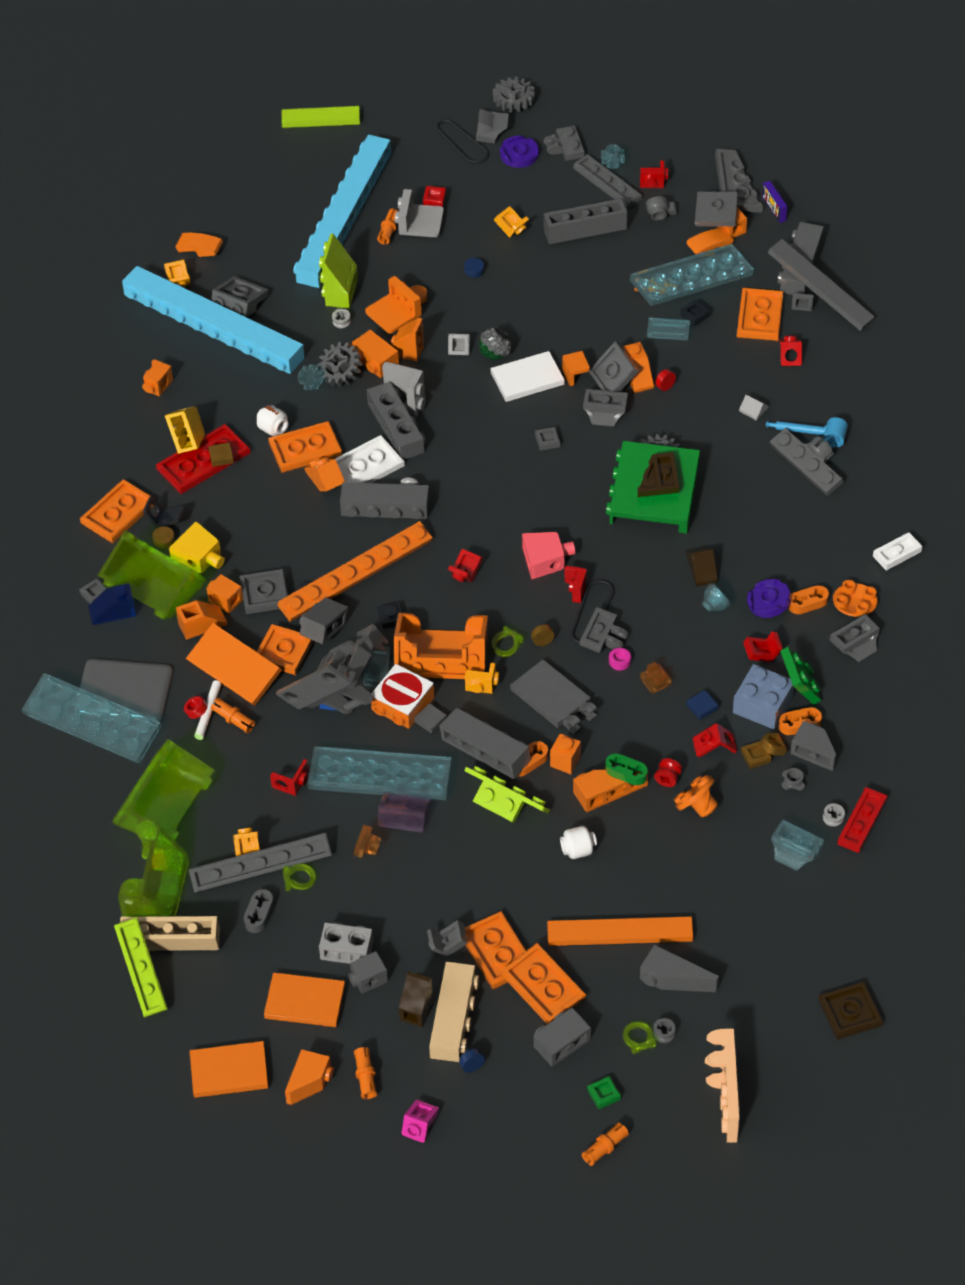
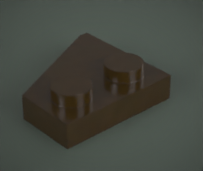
[637,452,680,497]

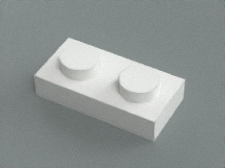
[873,532,922,570]

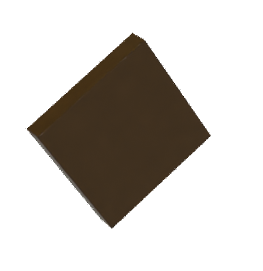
[818,981,883,1040]

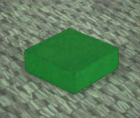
[587,1076,621,1110]

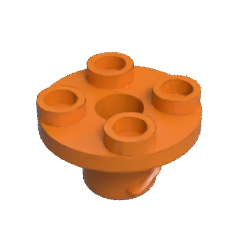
[674,775,718,817]

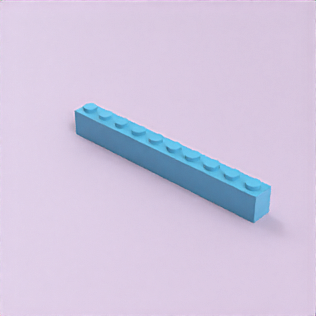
[293,134,391,288]
[122,266,305,374]

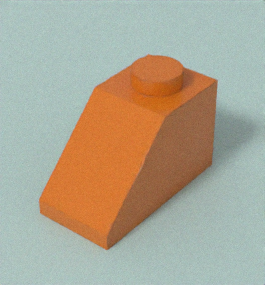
[391,318,424,362]
[622,342,654,393]
[285,1049,334,1105]

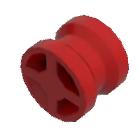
[654,758,682,787]

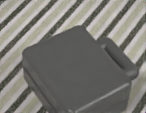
[74,658,174,722]

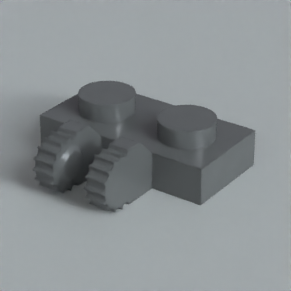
[543,125,584,161]
[579,607,628,653]

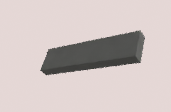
[573,154,642,209]

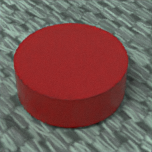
[656,369,676,391]
[184,696,207,719]

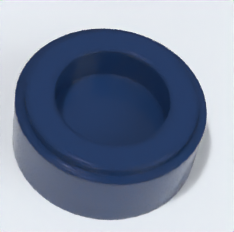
[464,258,484,277]
[459,1048,485,1073]

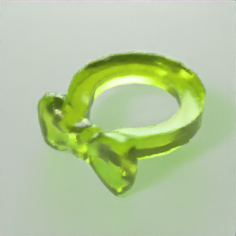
[492,626,524,657]
[283,864,316,891]
[623,1021,656,1054]

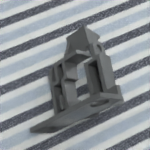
[276,624,388,714]

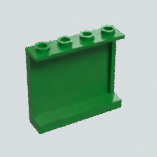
[606,441,700,533]

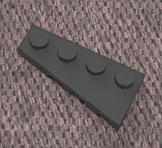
[715,149,763,213]

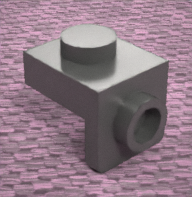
[427,920,468,957]

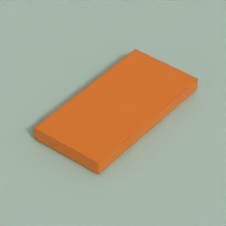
[186,623,282,706]

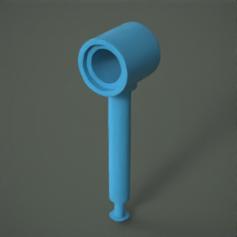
[766,417,848,448]

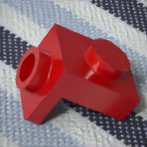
[640,160,668,188]
[448,549,483,583]
[743,631,782,662]

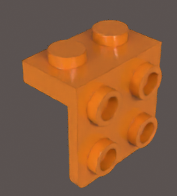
[365,276,422,334]

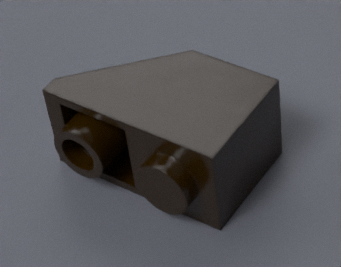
[399,971,433,1028]

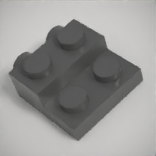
[211,276,269,318]

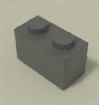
[299,597,348,645]
[533,1008,591,1067]

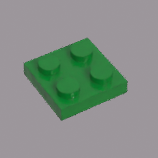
[780,647,822,705]

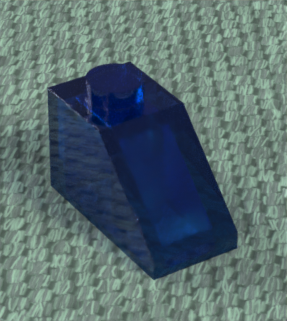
[88,583,136,625]

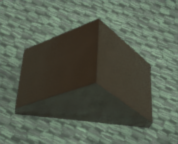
[685,547,718,586]

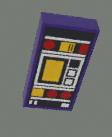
[762,181,788,223]

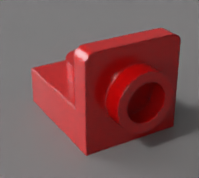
[564,566,587,603]

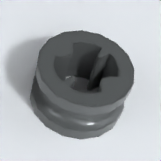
[653,1018,676,1044]

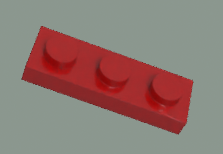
[837,787,887,853]

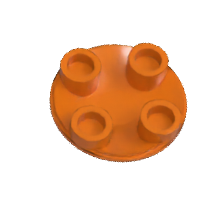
[833,580,878,617]

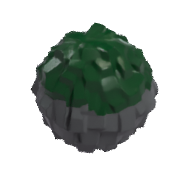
[479,327,511,360]

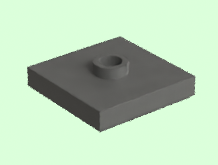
[695,192,738,226]
[589,341,639,392]
[240,569,288,614]

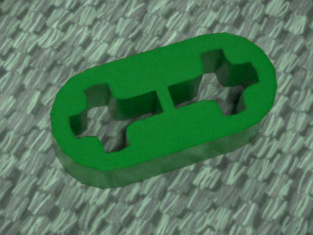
[605,753,648,786]

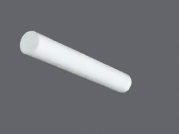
[194,680,222,740]

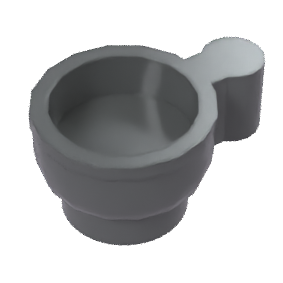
[646,196,677,221]

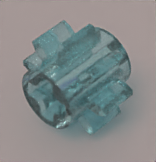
[601,144,625,169]
[298,364,324,391]

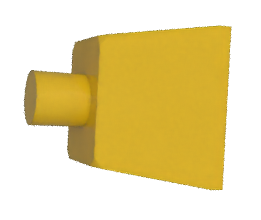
[165,406,205,453]
[169,522,225,573]

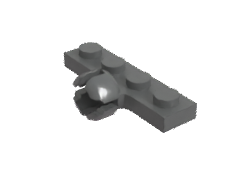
[770,428,844,497]

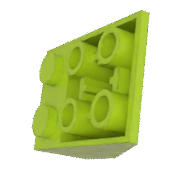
[319,233,358,309]

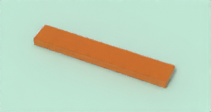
[547,917,693,946]

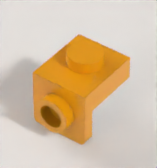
[494,206,529,238]
[164,260,190,288]
[465,663,499,694]
[233,828,259,856]

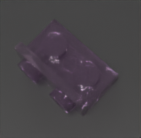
[377,792,430,832]

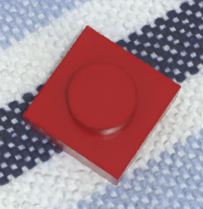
[423,186,446,207]

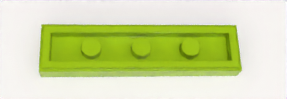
[282,106,360,128]
[114,917,168,1018]

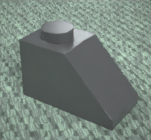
[791,721,836,771]

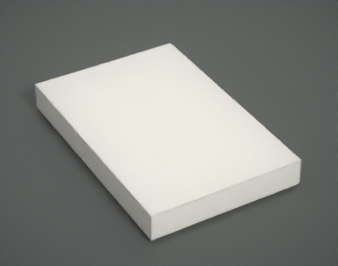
[491,351,564,402]
[335,435,405,483]

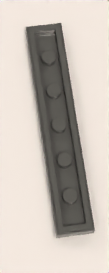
[768,239,875,331]
[188,833,332,892]

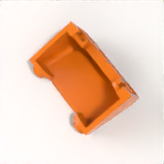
[394,613,488,679]

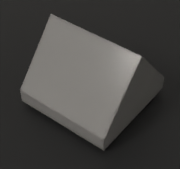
[448,334,470,355]
[739,395,769,421]

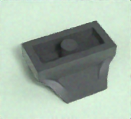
[475,108,509,144]
[583,389,628,427]
[829,614,879,662]

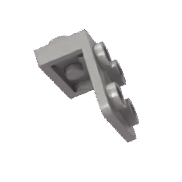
[395,189,444,237]
[382,362,426,417]

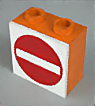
[371,664,434,729]

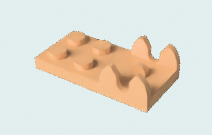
[705,1029,739,1142]

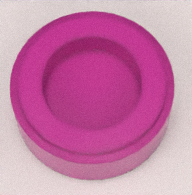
[609,648,631,670]

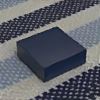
[686,690,718,720]

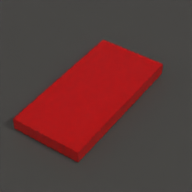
[156,424,251,494]

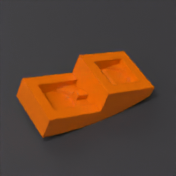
[686,228,734,256]
[175,233,223,257]

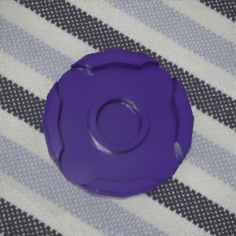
[500,135,539,168]
[747,579,792,618]

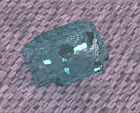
[771,820,825,870]

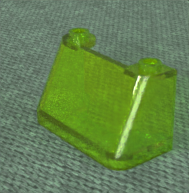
[97,531,206,620]
[112,739,214,845]
[118,817,188,917]

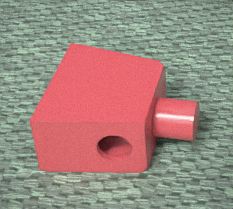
[522,532,575,579]

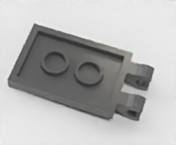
[510,660,597,734]

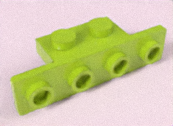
[464,766,550,823]

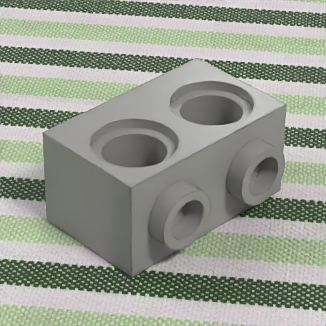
[319,923,373,964]

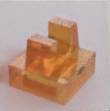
[640,662,671,694]
[353,825,381,858]

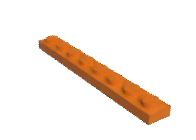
[277,521,432,622]

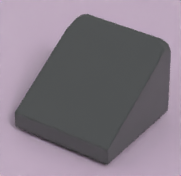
[791,293,814,311]

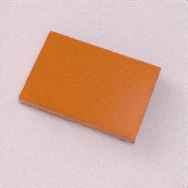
[737,288,783,341]
[268,421,342,473]
[80,479,154,543]
[465,911,526,990]
[501,943,586,1025]
[264,973,345,1027]
[190,1041,268,1098]

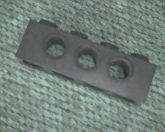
[367,382,426,460]

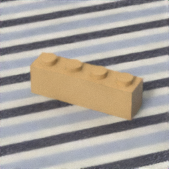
[120,916,220,951]
[429,962,479,1062]

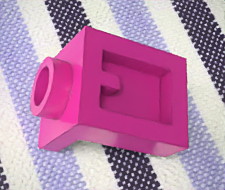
[402,1099,439,1143]

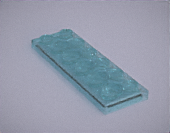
[629,244,754,306]
[21,673,162,764]
[307,746,452,800]

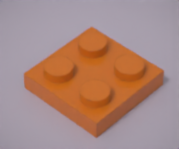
[257,624,313,675]

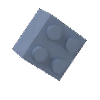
[733,664,794,730]

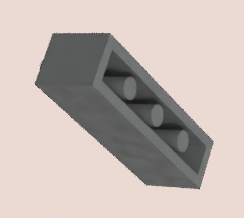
[544,198,627,244]
[777,222,824,295]
[340,482,429,519]
[439,708,531,779]

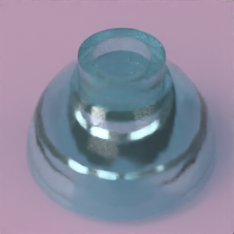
[701,583,731,613]

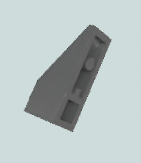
[640,945,719,992]

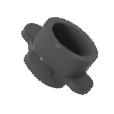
[782,768,805,791]

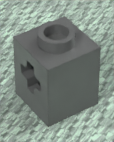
[348,951,388,994]

